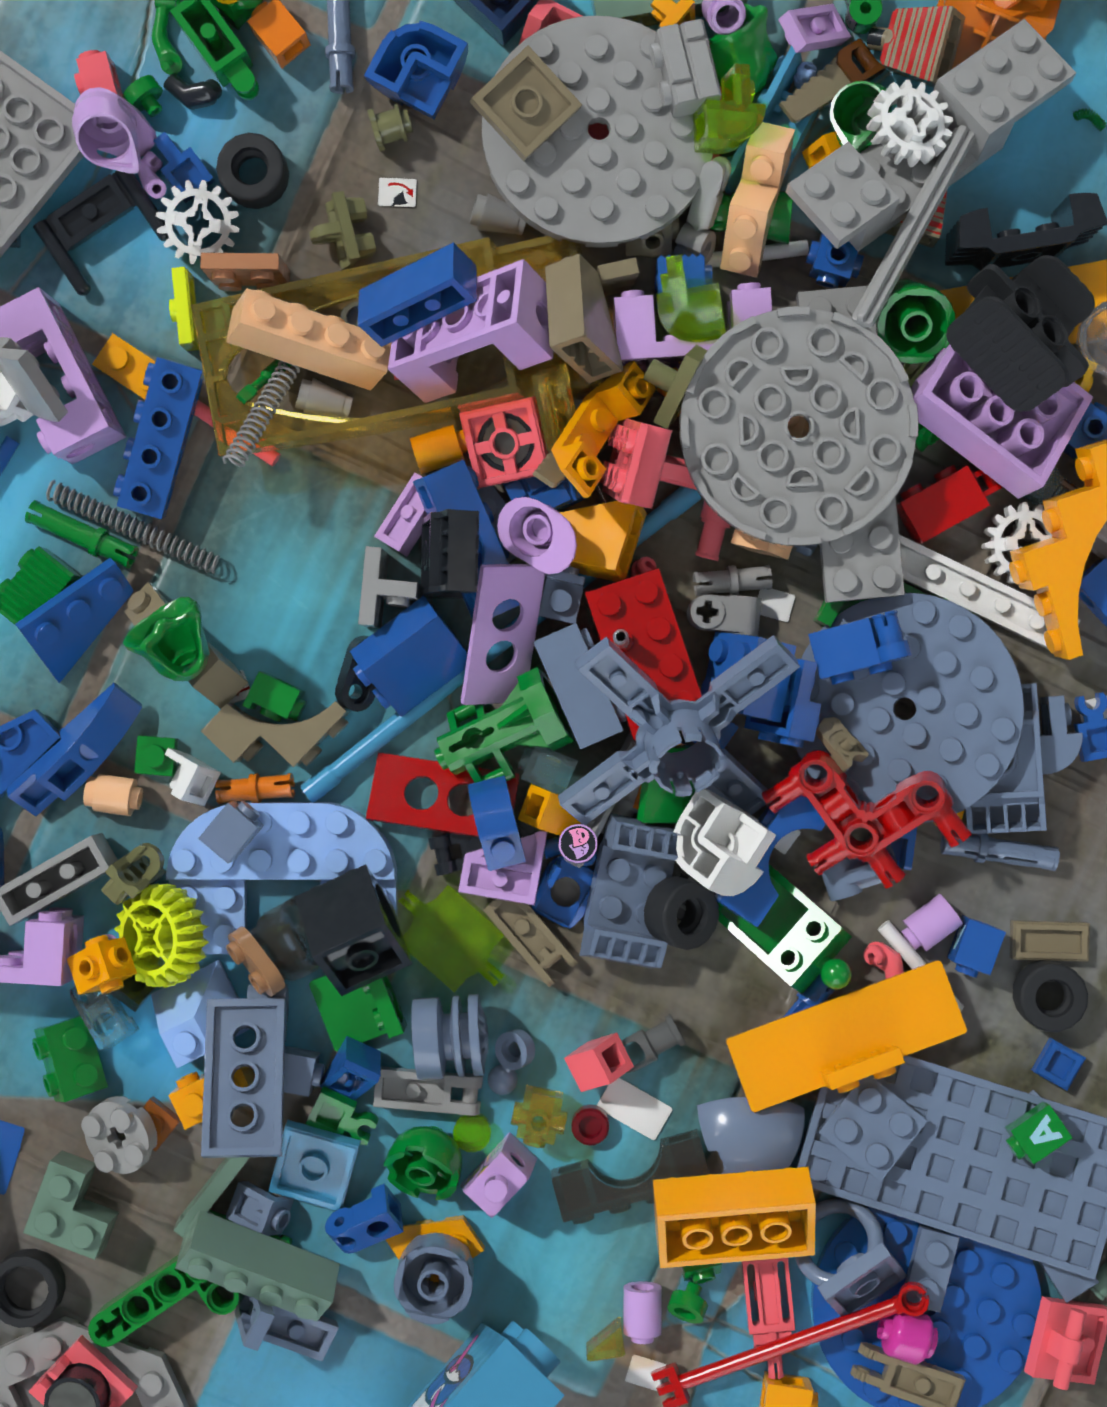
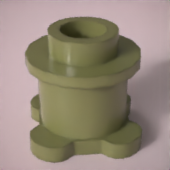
[367,104,413,152]

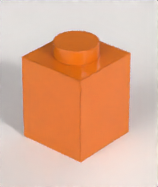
[247,0,311,69]

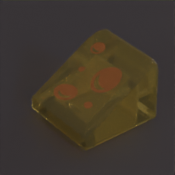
[586,1317,625,1362]

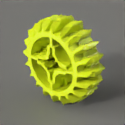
[114,884,209,988]

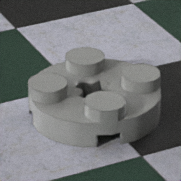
[81,1096,157,1174]

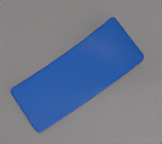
[0,1120,25,1195]

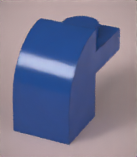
[468,775,526,871]

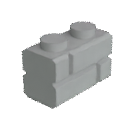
[650,19,722,118]

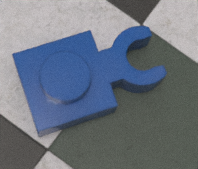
[1074,692,1107,762]

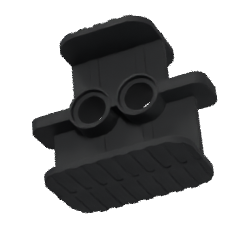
[946,255,1095,412]

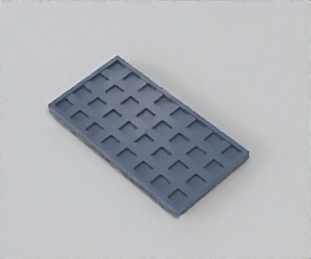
[796,1055,1107,1280]

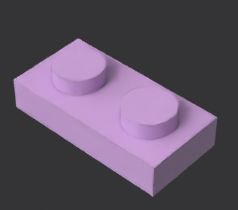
[778,4,851,53]
[374,472,427,557]

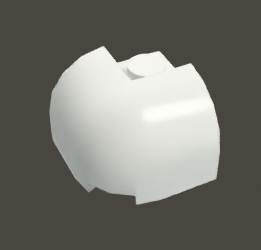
[673,788,776,896]

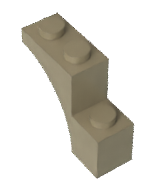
[122,582,248,709]
[201,701,351,767]

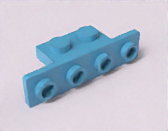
[725,45,819,195]

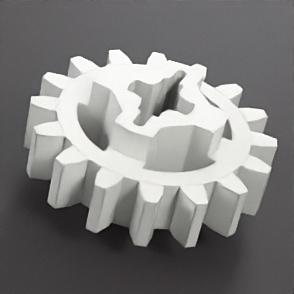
[866,80,953,167]
[156,180,240,264]
[981,502,1052,584]

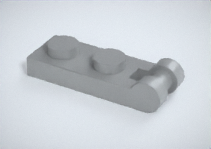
[373,1066,483,1116]

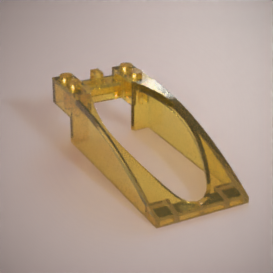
[191,236,606,457]

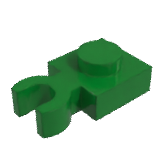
[305,1086,379,1145]

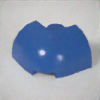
[364,20,468,120]

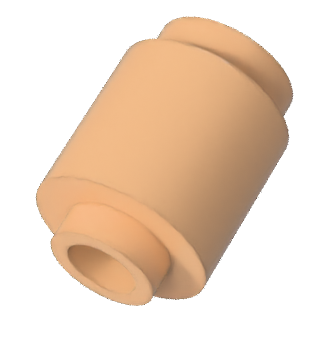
[83,774,143,816]

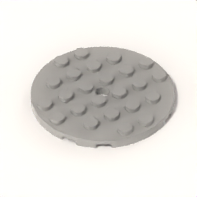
[482,16,715,248]
[680,306,918,546]

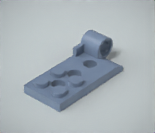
[201,984,289,1158]

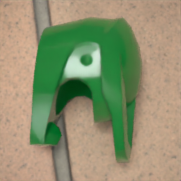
[830,81,897,153]

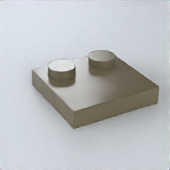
[470,45,582,161]

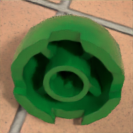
[384,1126,462,1200]

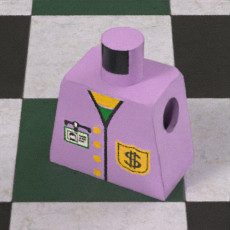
[460,1132,537,1218]

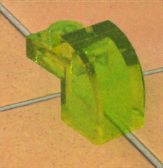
[693,63,766,154]
[657,254,726,342]

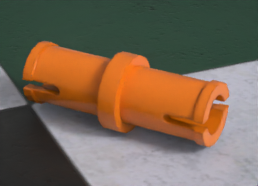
[215,773,295,804]

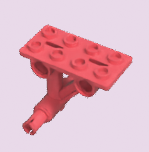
[599,418,731,561]

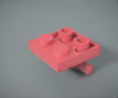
[1024,1296,1107,1390]

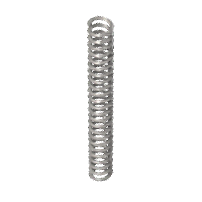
[222,361,300,467]
[46,479,220,574]

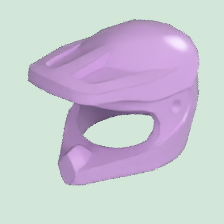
[72,87,157,174]

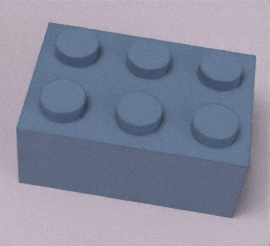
[533,623,627,749]

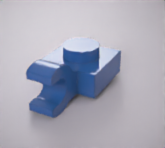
[153,132,215,204]

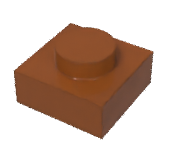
[143,1096,181,1152]

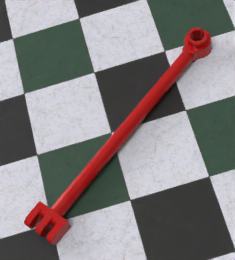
[650,1282,929,1407]

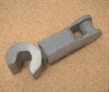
[673,156,732,265]

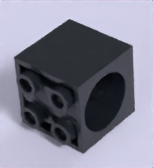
[295,864,412,996]

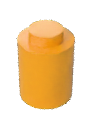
[410,424,468,475]

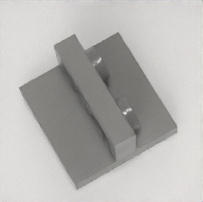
[358,546,422,629]

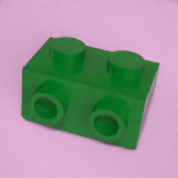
[32,1014,108,1102]

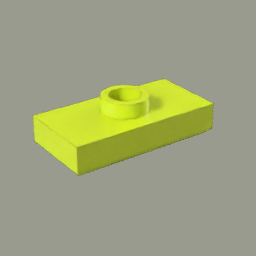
[169,267,201,351]

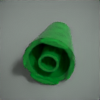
[876,278,956,364]

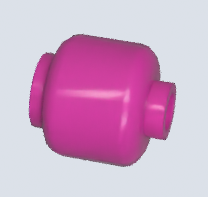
[877,1313,938,1365]

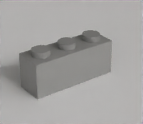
[0,833,118,926]

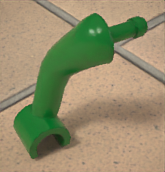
[151,0,183,75]

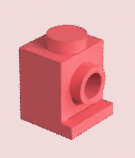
[74,50,123,97]

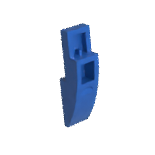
[6,683,142,816]

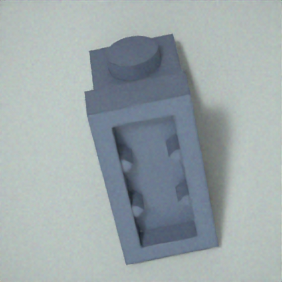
[234,1294,339,1362]

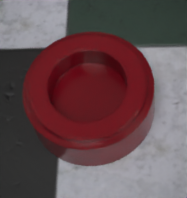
[571,1104,610,1145]

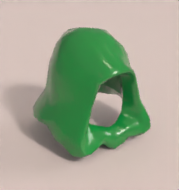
[708,3,778,99]
[123,597,210,682]

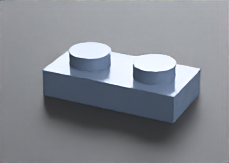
[904,1224,960,1313]

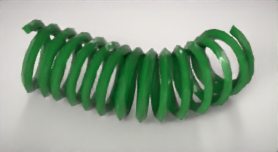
[1073,108,1107,132]

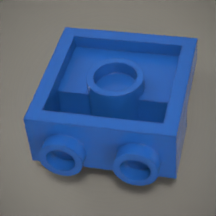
[744,659,821,748]

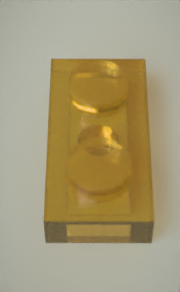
[531,364,576,451]

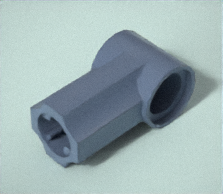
[822,845,898,901]

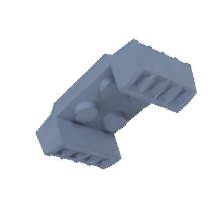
[966,683,1047,834]
[580,813,678,968]

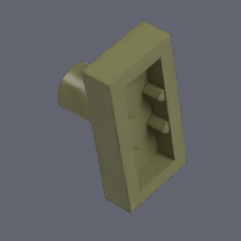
[643,344,708,429]

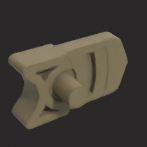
[815,717,869,773]

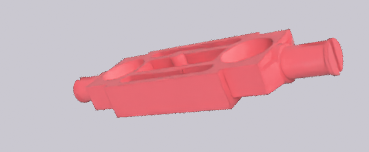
[741,1258,795,1379]

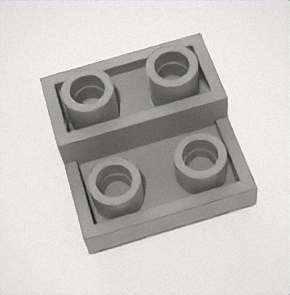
[0,337,68,422]

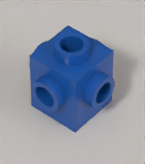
[805,233,864,289]

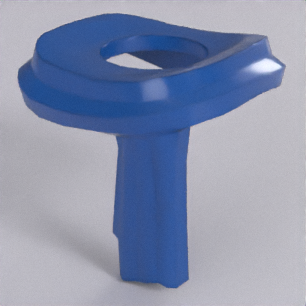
[530,856,594,928]

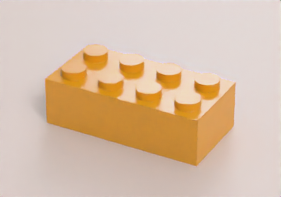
[653,1167,816,1268]

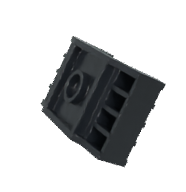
[945,193,1107,271]
[420,509,479,599]

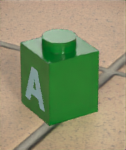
[1004,1101,1073,1164]

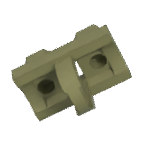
[309,191,376,271]
[101,843,166,905]

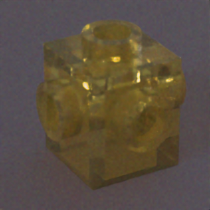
[511,1085,568,1148]

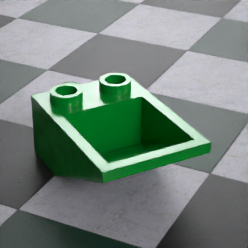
[718,864,852,994]

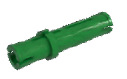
[25,500,139,569]

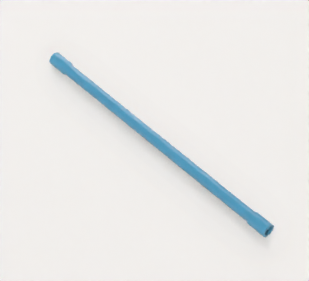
[300,486,701,803]

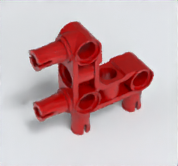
[761,750,972,889]

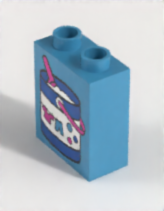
[407,1320,565,1407]

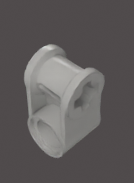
[686,595,762,637]

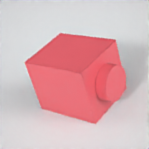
[564,1033,634,1092]

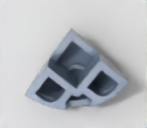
[697,1097,805,1174]

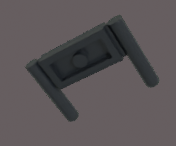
[33,171,169,296]

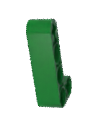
[88,1254,243,1347]

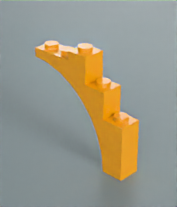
[1009,439,1107,660]

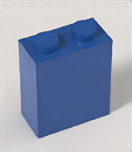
[350,596,468,717]

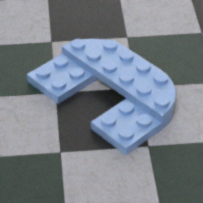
[166,802,398,954]

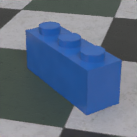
[358,242,477,347]

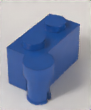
[808,610,912,685]

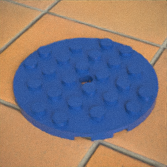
[811,1206,1041,1407]

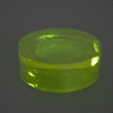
[453,1113,492,1152]

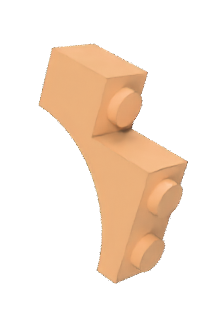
[720,121,795,278]

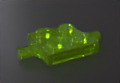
[398,885,505,993]

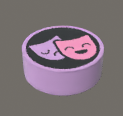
[559,824,597,864]

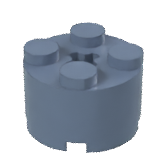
[394,1233,474,1324]

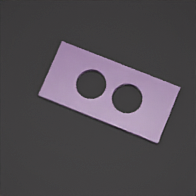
[461,564,545,705]

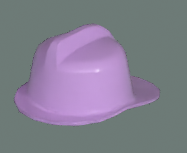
[497,497,577,574]

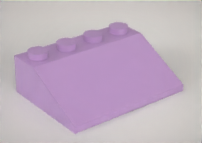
[911,344,1093,499]

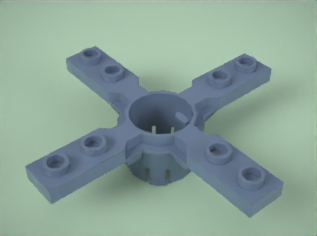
[558,635,800,825]

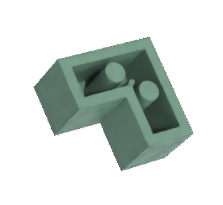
[23,1150,119,1260]

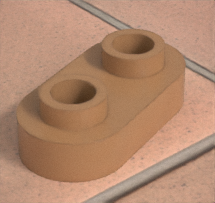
[226,926,285,997]

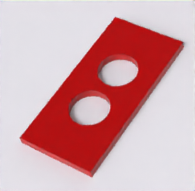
[366,752,520,837]

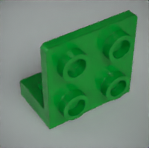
[309,975,407,1052]

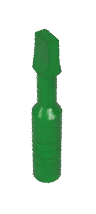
[236,359,292,405]

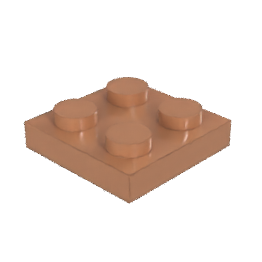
[200,253,290,292]

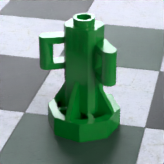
[434,667,574,783]

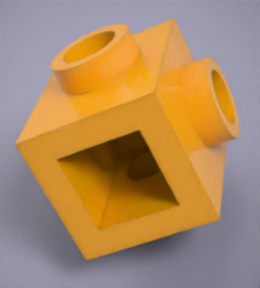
[66,935,137,995]

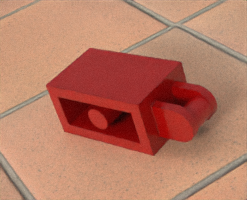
[896,464,1003,544]

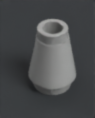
[469,193,526,235]
[295,378,353,419]

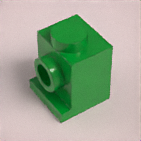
[242,671,307,722]

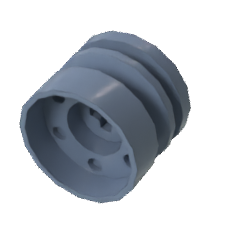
[412,994,489,1080]

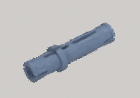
[325,0,356,94]
[940,832,1060,871]

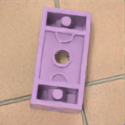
[388,259,553,403]
[613,282,772,372]
[0,287,126,464]
[0,907,84,986]

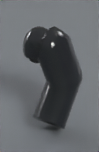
[163,73,222,110]

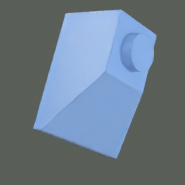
[151,959,249,1068]

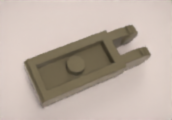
[850,1342,966,1407]

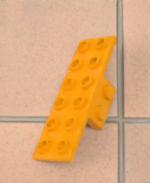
[726,960,967,1112]

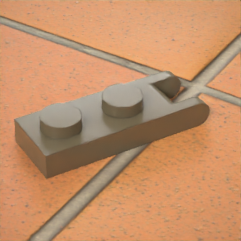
[483,899,579,988]

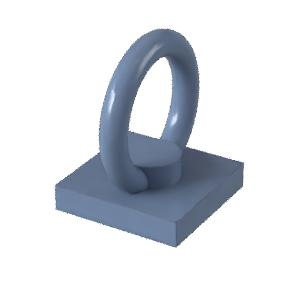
[795,1197,907,1316]

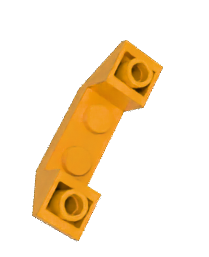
[551,361,656,498]

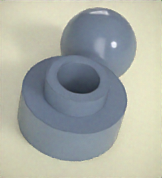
[488,1029,535,1095]

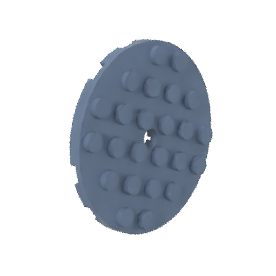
[796,593,1025,824]

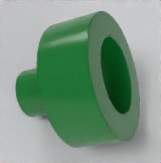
[122,75,163,117]
[667,1282,708,1324]

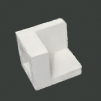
[165,748,221,806]

